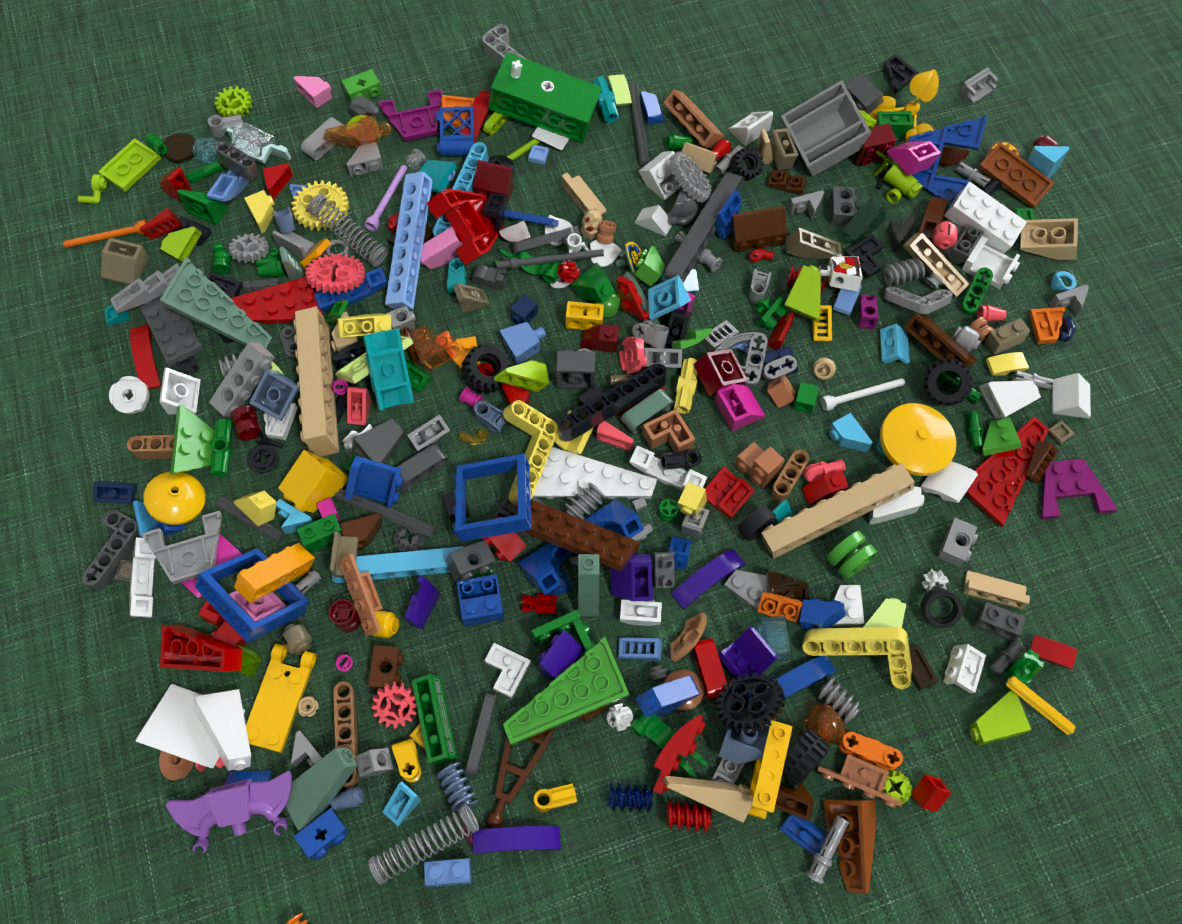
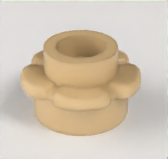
[298,696,319,717]

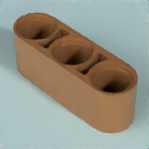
[127,435,174,460]
[771,450,809,503]

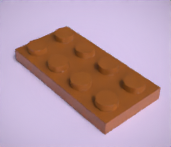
[978,142,1054,209]

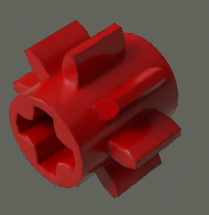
[557,261,579,283]

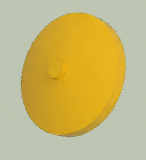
[880,403,956,476]

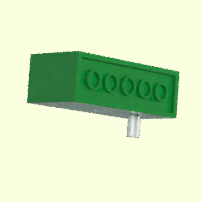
[488,52,602,144]

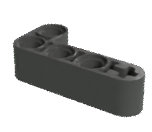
[82,510,141,592]

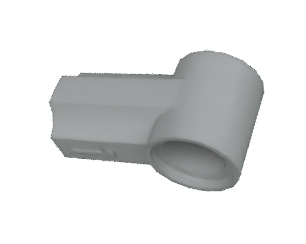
[208,115,244,138]

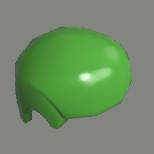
[593,292,621,317]

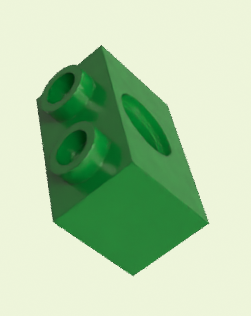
[297,513,343,553]

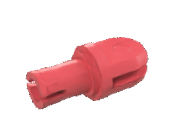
[803,459,845,483]

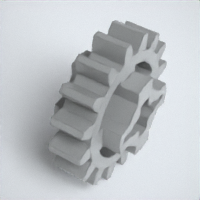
[229,233,269,263]

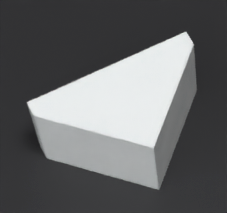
[635,205,672,237]

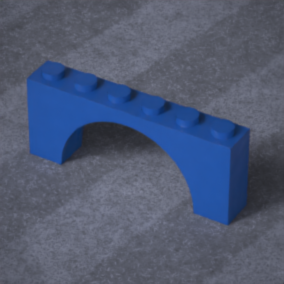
[518,500,644,595]

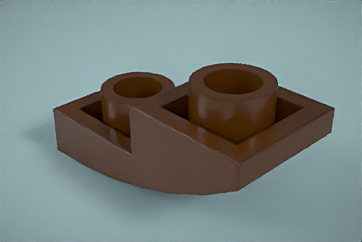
[768,170,806,194]

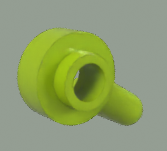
[78,174,107,204]

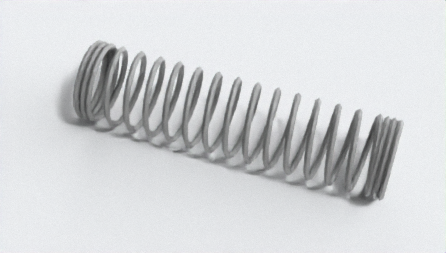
[307,194,388,267]
[368,805,479,885]

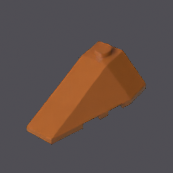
[824,799,877,894]

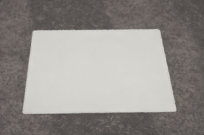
[136,684,245,768]

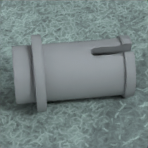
[295,570,322,595]

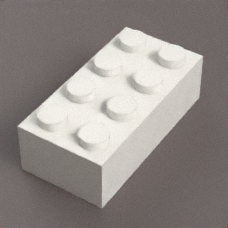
[944,182,1027,254]

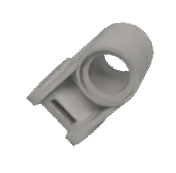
[748,268,772,304]
[632,319,669,348]

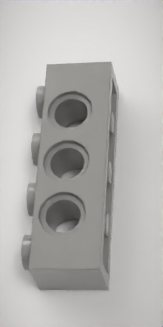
[209,342,275,417]

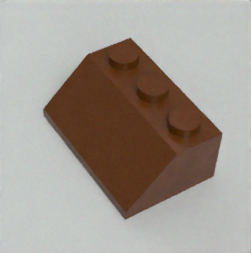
[729,206,787,252]

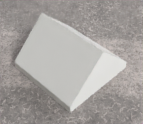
[728,111,773,146]
[159,367,201,414]
[1052,373,1091,419]

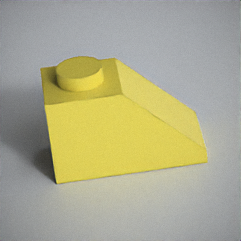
[245,190,275,233]
[678,482,707,516]
[234,491,277,526]

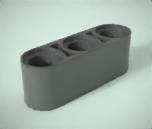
[397,444,448,490]

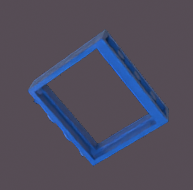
[453,453,531,542]
[195,548,310,643]

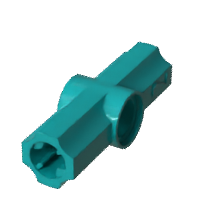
[592,76,619,123]

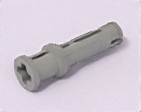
[675,231,722,272]
[805,815,850,884]

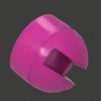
[331,379,348,395]
[335,654,353,671]

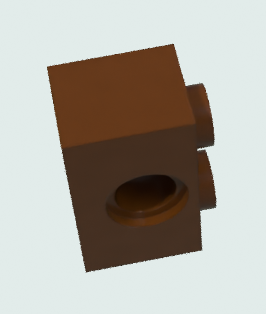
[368,645,404,692]

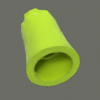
[883,163,923,199]

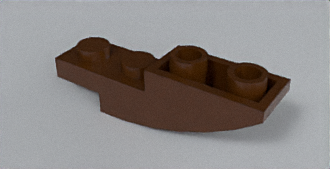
[919,197,949,246]

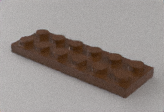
[522,500,639,571]

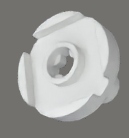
[109,376,149,414]

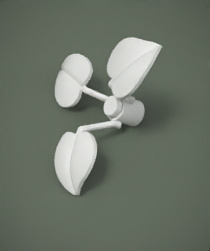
[545,215,621,288]

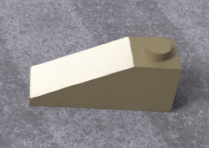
[786,228,842,259]

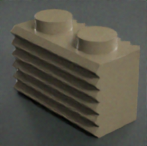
[769,128,798,170]
[984,318,1030,355]

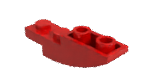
[653,715,706,794]

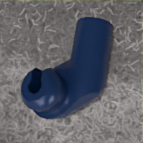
[1059,316,1076,342]

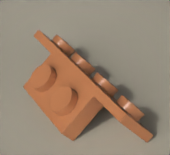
[338,553,383,637]
[818,754,903,808]

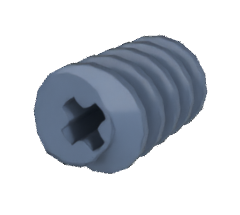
[437,762,479,812]

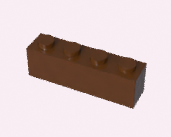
[904,313,977,376]

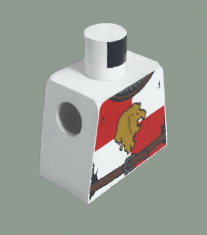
[819,256,862,292]

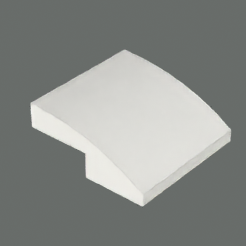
[921,461,978,503]

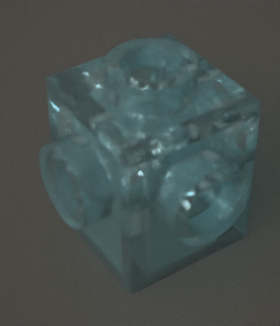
[192,137,218,164]

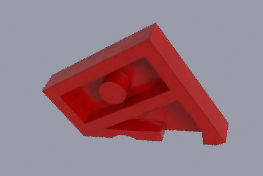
[616,276,649,321]

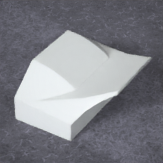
[620,599,662,626]

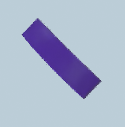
[671,549,745,610]
[472,826,561,854]

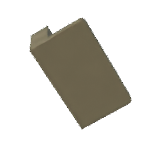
[330,532,359,577]

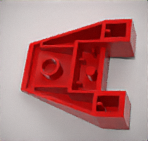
[427,189,504,266]

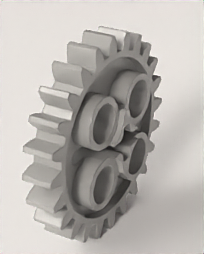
[669,151,713,203]

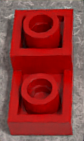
[1030,635,1078,670]

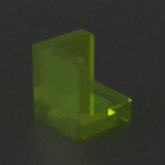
[237,645,263,678]

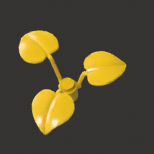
[869,69,939,142]

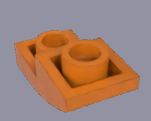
[757,592,803,623]

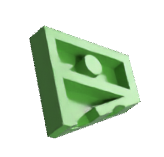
[982,417,1021,456]

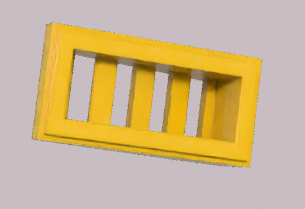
[812,305,832,342]

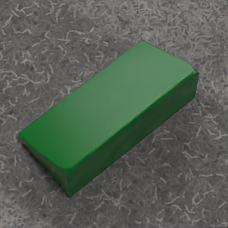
[405,358,433,392]

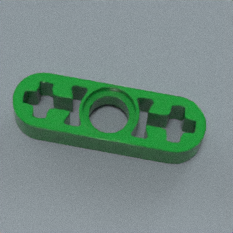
[961,267,993,315]

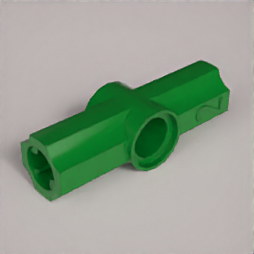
[210,419,233,478]

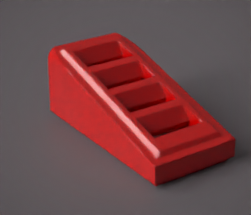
[139,208,182,240]

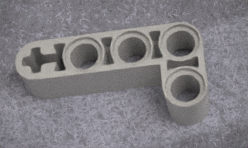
[482,24,526,66]

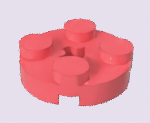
[619,337,647,374]

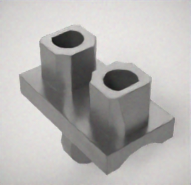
[652,550,675,588]

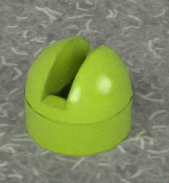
[886,188,902,204]

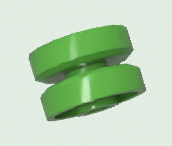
[826,531,878,580]

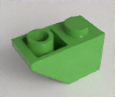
[634,245,665,287]

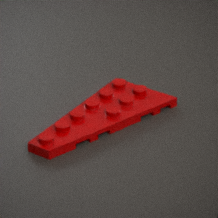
[231,277,324,324]
[965,416,1049,528]

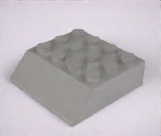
[781,80,871,176]

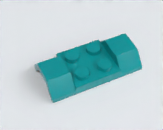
[363,328,414,411]

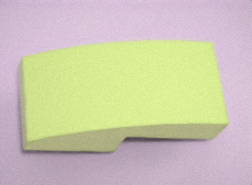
[607,74,632,106]

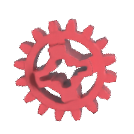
[372,681,417,729]

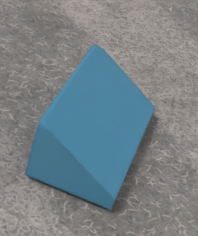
[133,500,159,538]

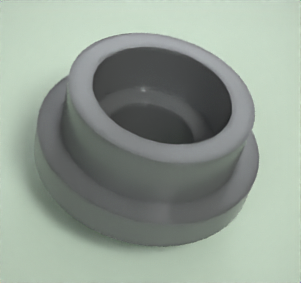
[647,665,668,681]

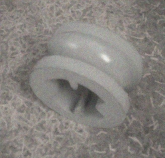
[925,273,943,290]

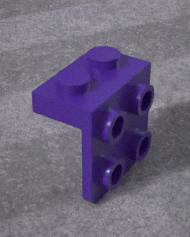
[718,626,777,679]

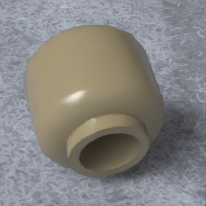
[281,624,312,655]

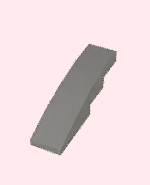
[110,263,180,313]

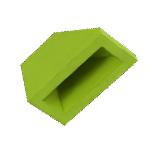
[160,226,202,262]

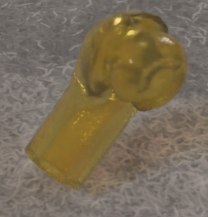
[459,429,488,446]

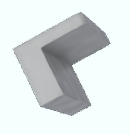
[272,230,315,259]

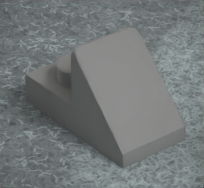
[788,190,824,220]
[1049,284,1089,316]
[681,508,710,539]
[291,730,322,767]

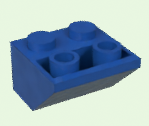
[456,574,504,627]

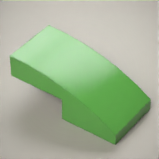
[671,328,712,349]

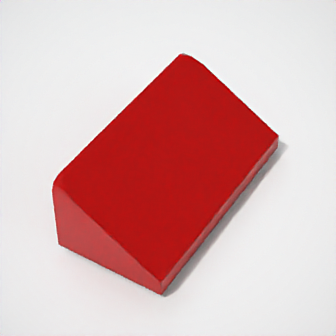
[767,312,795,350]

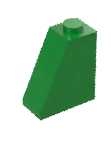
[571,263,616,303]

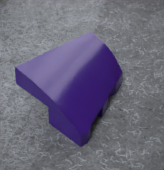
[404,576,440,630]

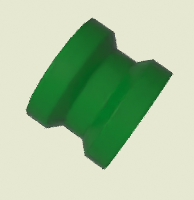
[212,252,231,274]
[659,499,679,522]

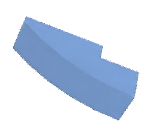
[207,170,249,202]

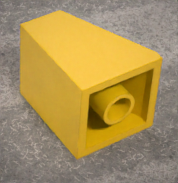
[278,450,349,513]

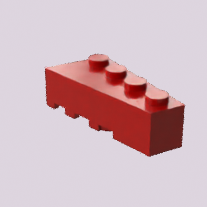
[160,624,243,672]

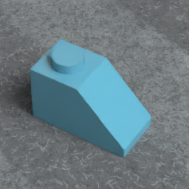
[828,413,873,452]

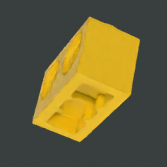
[566,301,604,330]

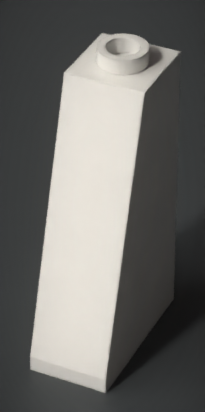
[195,689,251,771]

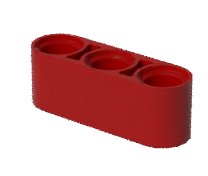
[692,638,728,700]

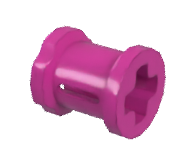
[459,387,484,410]

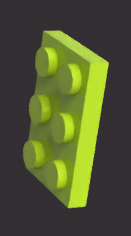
[98,138,161,192]

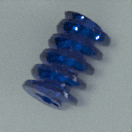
[609,783,653,813]

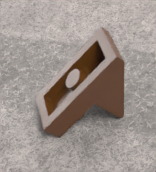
[775,783,814,821]

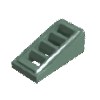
[279,246,304,281]

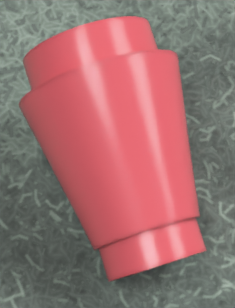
[977,304,1006,322]

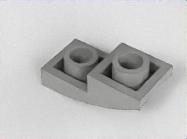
[711,758,745,784]

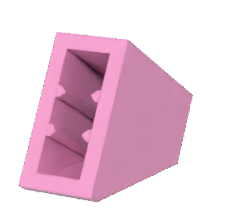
[420,227,463,269]

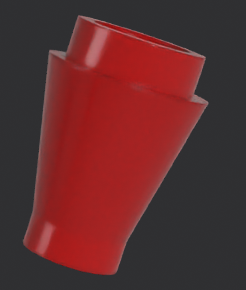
[712,139,731,161]

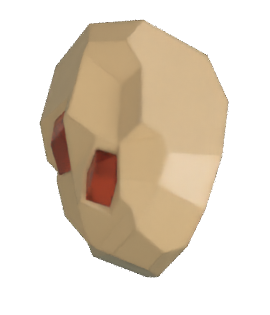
[581,209,602,240]

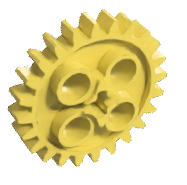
[291,180,349,231]

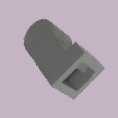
[472,265,508,291]

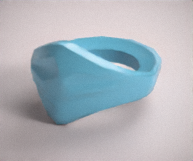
[1051,271,1076,292]

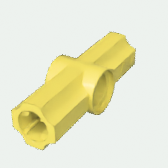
[674,358,697,414]

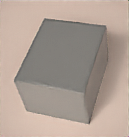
[632,497,647,512]

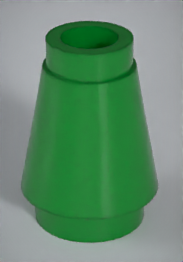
[666,133,692,151]
[258,259,286,277]

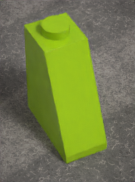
[785,265,821,323]
[970,690,1031,746]

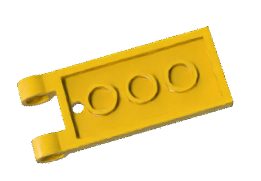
[246,643,317,753]

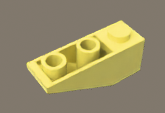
[337,313,391,338]

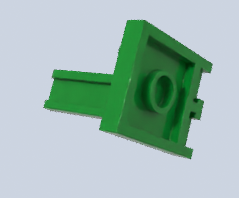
[531,610,596,653]

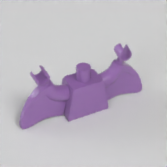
[166,771,292,854]

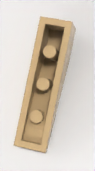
[903,233,969,297]
[663,776,753,823]

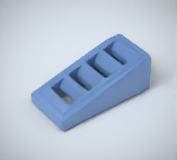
[618,638,662,661]

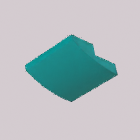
[418,160,457,192]

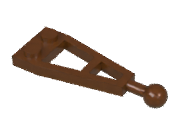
[486,711,555,829]

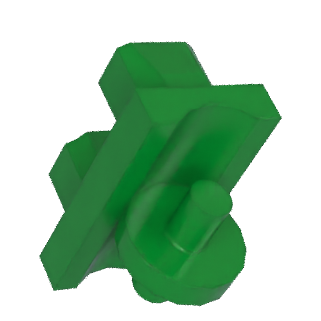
[754,297,787,330]
[1004,649,1044,685]

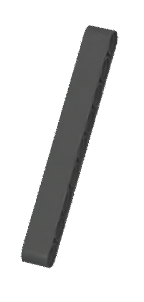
[665,172,744,283]

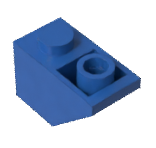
[800,598,847,630]

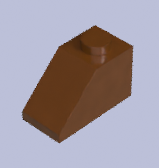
[340,513,383,552]

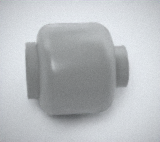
[952,326,981,352]

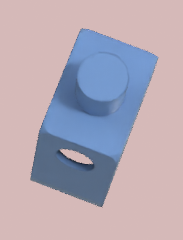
[499,322,546,365]

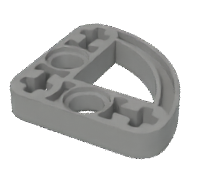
[714,332,767,386]

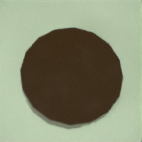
[163,133,197,163]

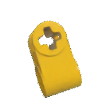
[392,738,422,783]

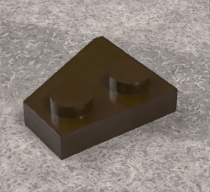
[766,569,809,602]

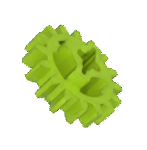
[215,86,253,118]

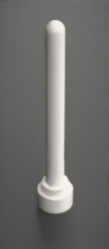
[820,379,905,411]

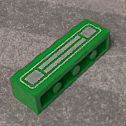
[412,674,458,765]

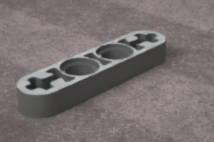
[512,225,580,253]
[466,693,497,776]

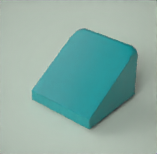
[104,305,130,325]
[772,500,793,525]

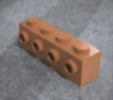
[663,89,724,149]

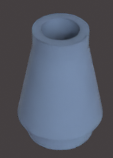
[330,785,364,811]

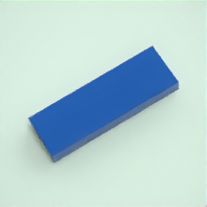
[504,209,559,228]

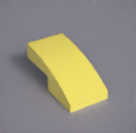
[986,352,1029,376]

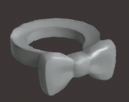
[326,239,350,257]

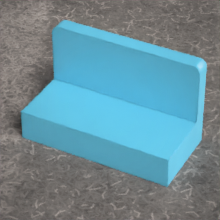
[880,324,910,364]

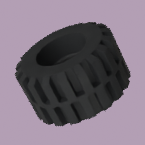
[461,343,511,394]
[924,358,973,406]
[782,728,831,787]

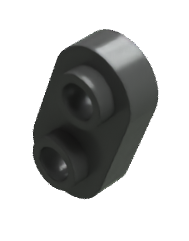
[280,326,297,360]

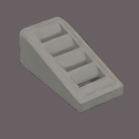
[700,320,739,352]

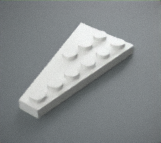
[533,447,657,499]

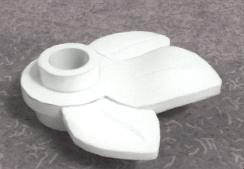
[342,424,372,450]

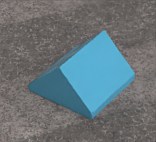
[1026,146,1069,178]
[648,275,691,320]

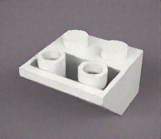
[639,151,681,200]

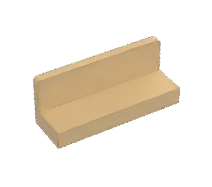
[562,173,606,220]
[963,571,1030,609]

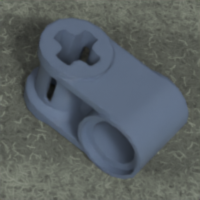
[273,206,296,233]
[474,401,508,434]

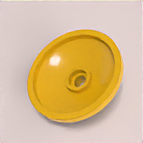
[143,472,205,525]

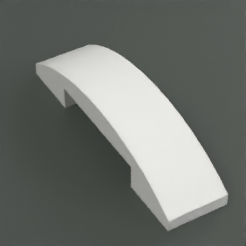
[629,445,707,490]
[129,537,156,618]

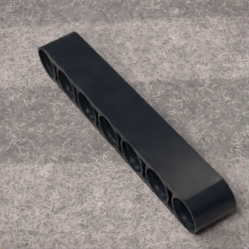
[558,363,666,442]

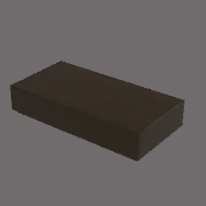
[909,644,939,691]

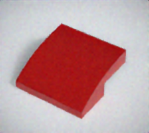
[704,466,755,518]

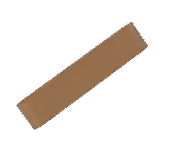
[334,681,359,789]

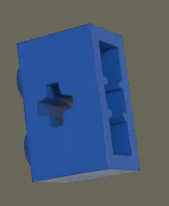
[294,808,349,860]

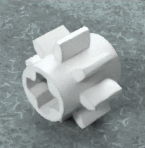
[921,569,949,592]
[607,703,633,731]

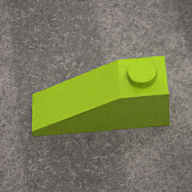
[494,360,549,392]

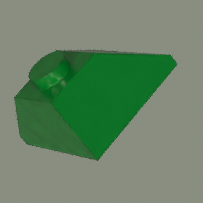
[177,189,228,226]

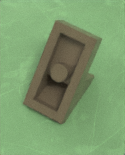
[453,283,489,313]

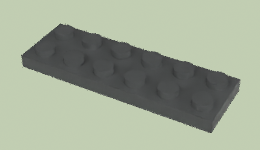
[139,273,204,366]

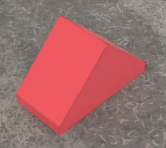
[347,387,371,425]

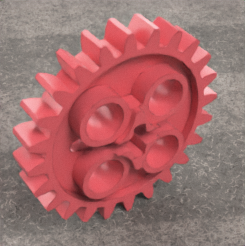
[305,253,365,294]

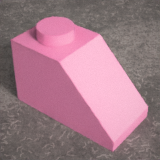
[293,76,332,108]

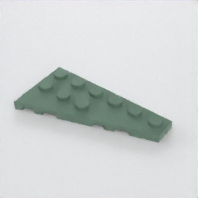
[159,257,272,349]

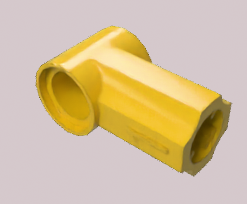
[533,783,577,813]

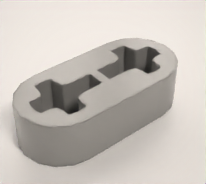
[762,355,797,381]

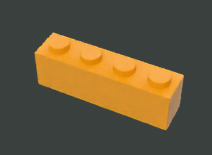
[234,543,315,603]

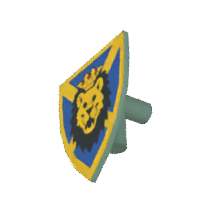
[616,242,642,282]

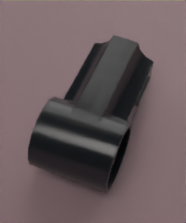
[660,449,702,470]

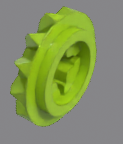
[881,770,912,806]

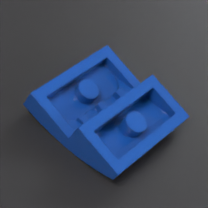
[716,189,743,239]

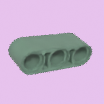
[621,389,675,434]

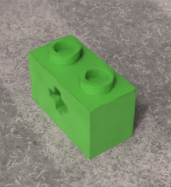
[342,69,382,103]

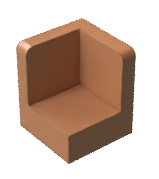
[767,375,796,408]

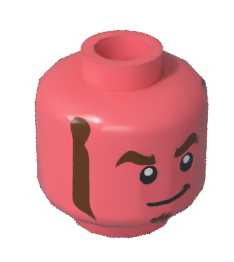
[933,221,958,249]

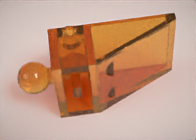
[322,116,391,148]

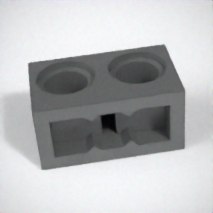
[830,186,858,226]
[973,602,1026,642]

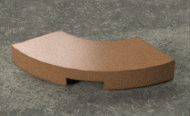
[670,612,707,662]

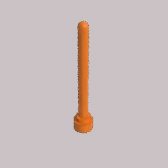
[63,220,150,248]

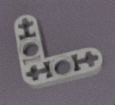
[884,287,953,314]

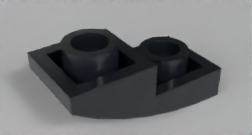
[332,339,366,370]

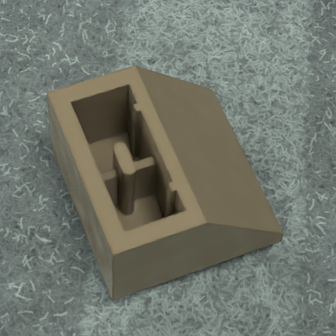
[101,238,150,285]

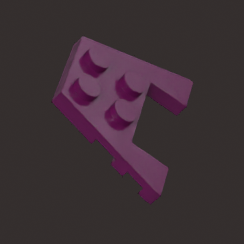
[378,89,443,142]
[1040,459,1117,520]

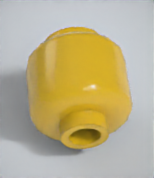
[372,610,399,638]

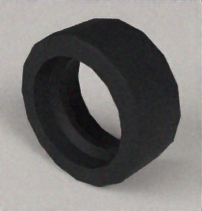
[738,506,776,541]
[920,588,963,628]

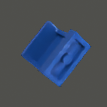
[344,456,403,508]

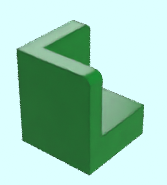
[793,382,819,414]

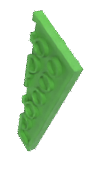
[503,637,630,745]

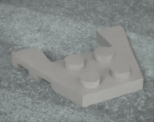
[142,511,222,584]

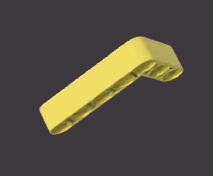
[503,400,558,506]
[802,627,912,689]

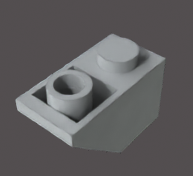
[347,142,383,177]

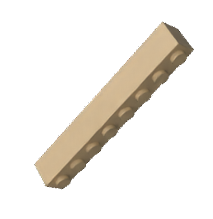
[761,463,915,559]

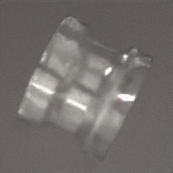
[405,148,427,170]

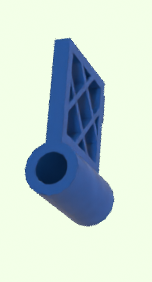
[436,106,475,157]

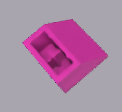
[887,141,941,176]
[715,384,765,431]

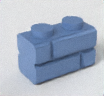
[424,858,472,888]

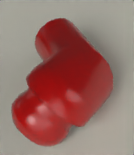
[749,248,775,263]

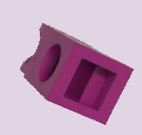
[858,294,879,329]

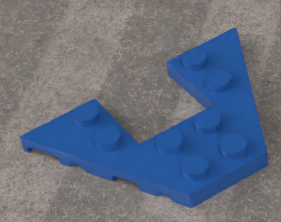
[908,115,988,207]

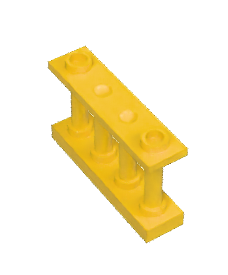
[748,720,793,820]

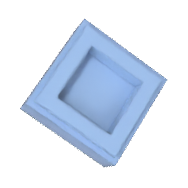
[528,145,549,165]

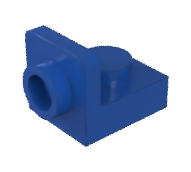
[669,536,691,570]

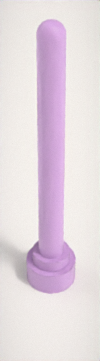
[364,165,407,232]

